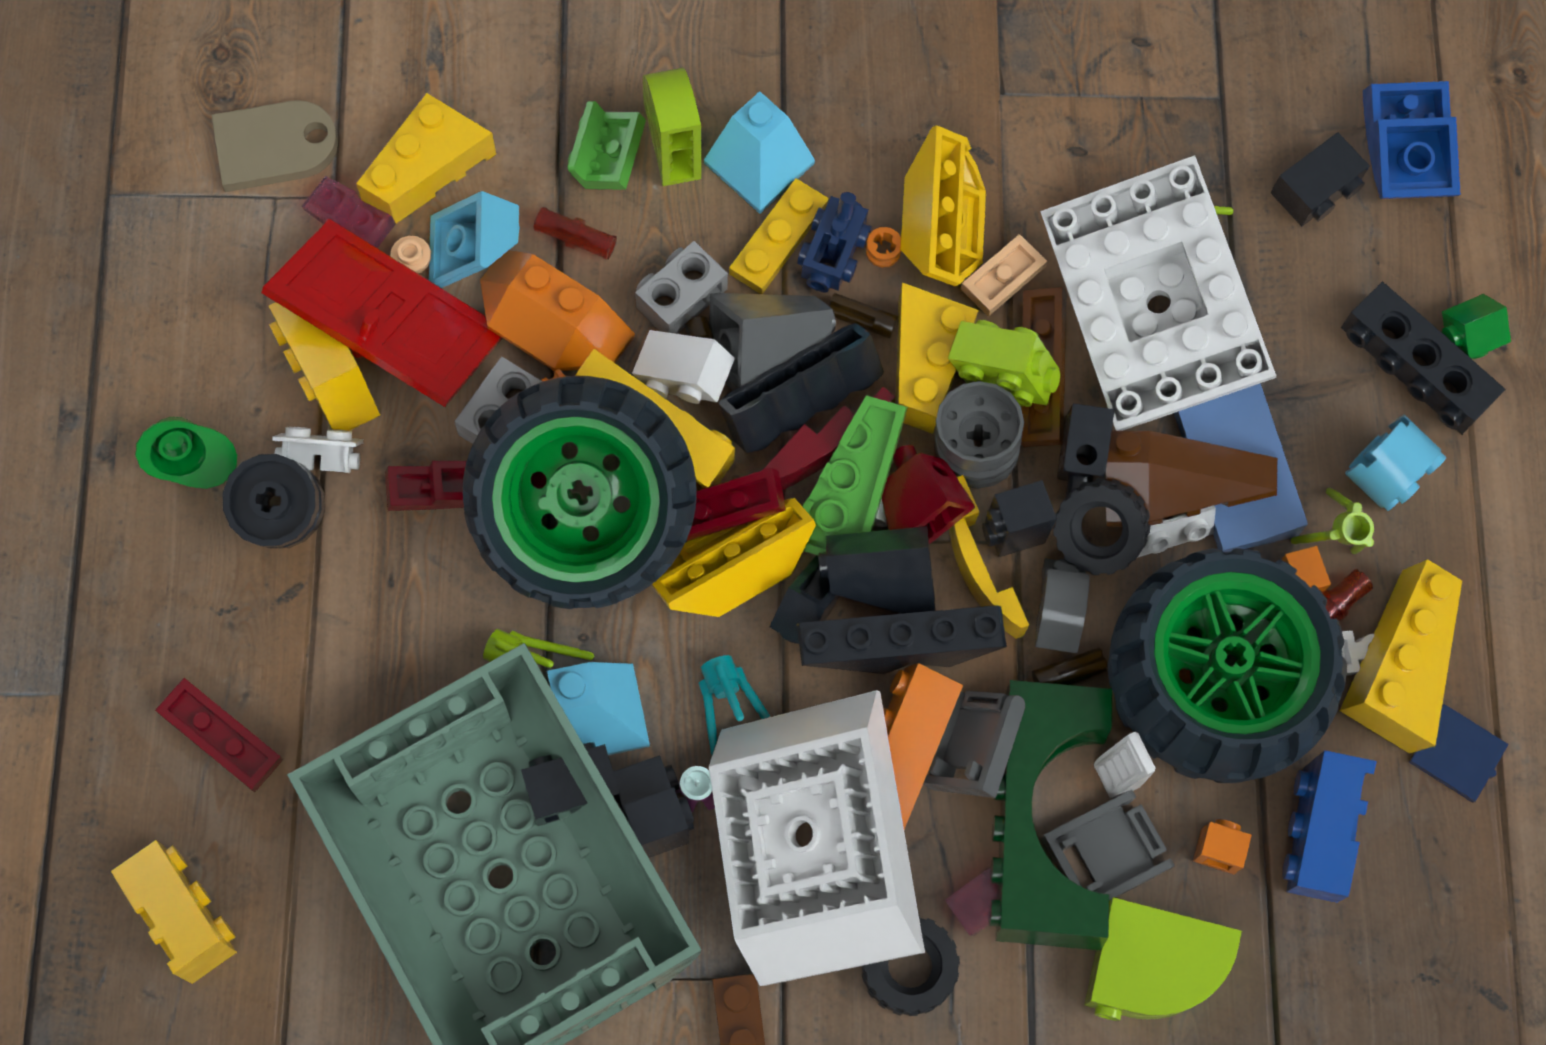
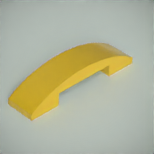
[949,475,1029,639]

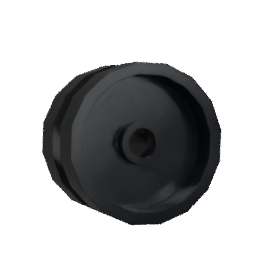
[223,454,325,549]

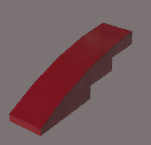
[763,387,896,490]
[385,461,547,511]

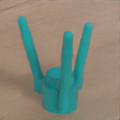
[698,655,771,755]

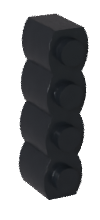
[718,323,884,453]

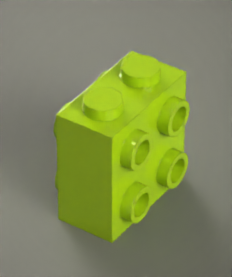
[948,320,1060,407]

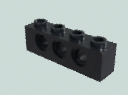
[1341,281,1506,435]

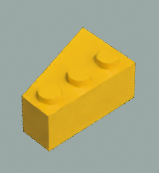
[895,282,979,434]

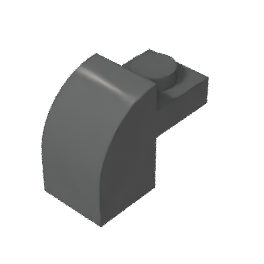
[1035,558,1089,653]

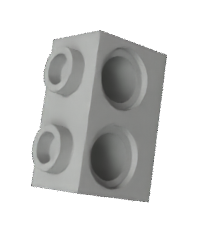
[635,241,728,334]
[454,356,542,444]

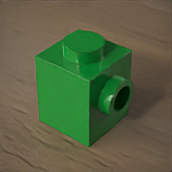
[1441,294,1511,359]

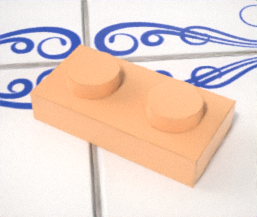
[961,234,1047,317]

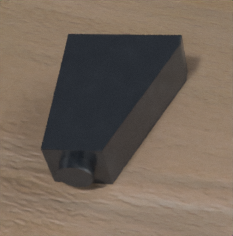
[819,526,936,614]

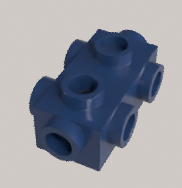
[797,192,872,293]

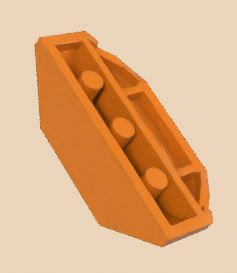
[480,250,635,371]

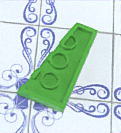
[802,395,908,556]

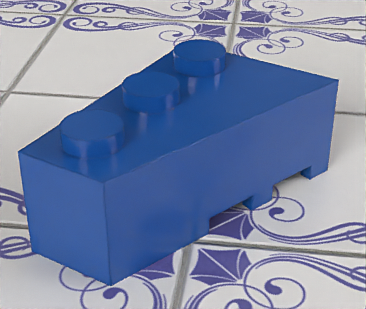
[1282,751,1377,903]

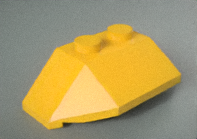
[900,125,986,286]
[652,498,816,617]

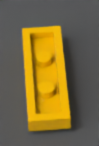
[729,178,829,294]

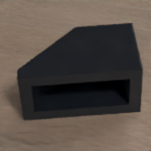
[769,555,840,644]

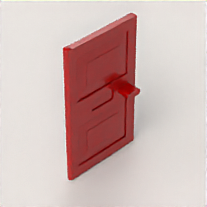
[261,219,503,407]

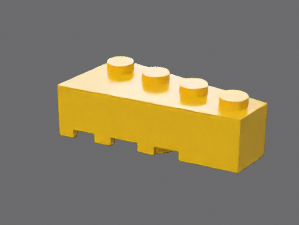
[575,349,735,491]
[1340,559,1462,754]

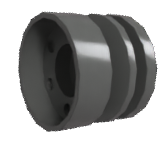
[934,381,1024,489]

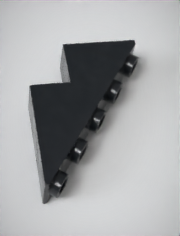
[797,605,1007,674]

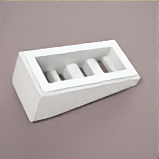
[1094,731,1156,799]

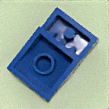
[1362,81,1460,199]

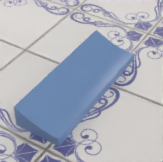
[1174,383,1308,553]

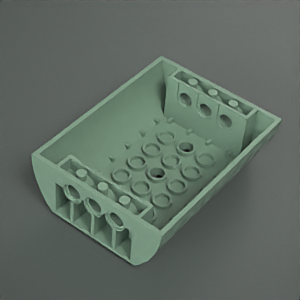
[287,643,701,1045]

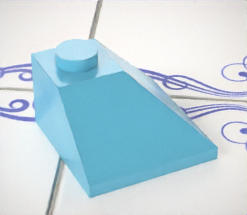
[704,91,815,214]
[429,191,520,288]
[547,662,650,755]

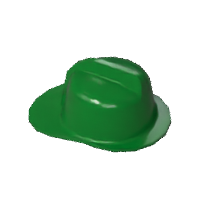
[135,417,238,489]

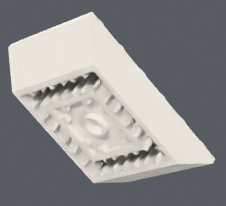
[1040,155,1276,431]
[709,690,925,986]

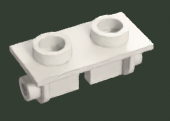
[272,427,364,473]
[1137,506,1216,558]

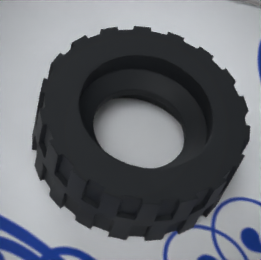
[1053,478,1151,575]
[861,915,960,1016]

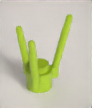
[1291,488,1374,554]
[483,629,594,668]

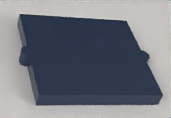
[1409,704,1509,803]

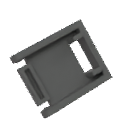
[923,691,1025,798]
[1041,790,1175,900]

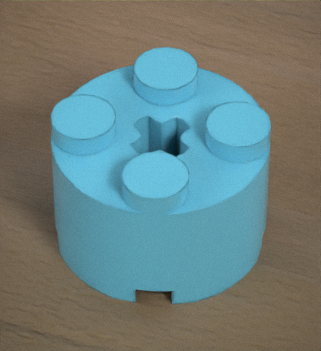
[1345,415,1446,511]

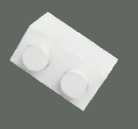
[632,330,735,404]

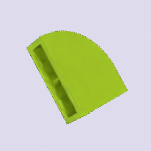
[643,68,701,186]
[1084,897,1242,1021]

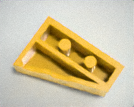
[356,93,496,224]
[269,302,380,431]
[111,840,237,984]

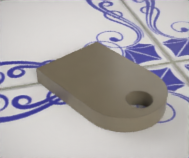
[211,100,338,192]

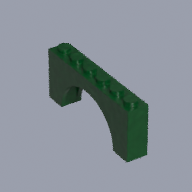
[988,680,1112,951]

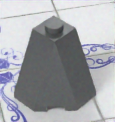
[709,293,836,391]

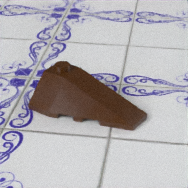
[1106,431,1278,527]

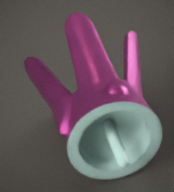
[675,766,715,812]

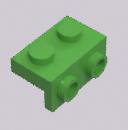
[568,101,646,190]

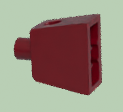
[882,445,975,545]

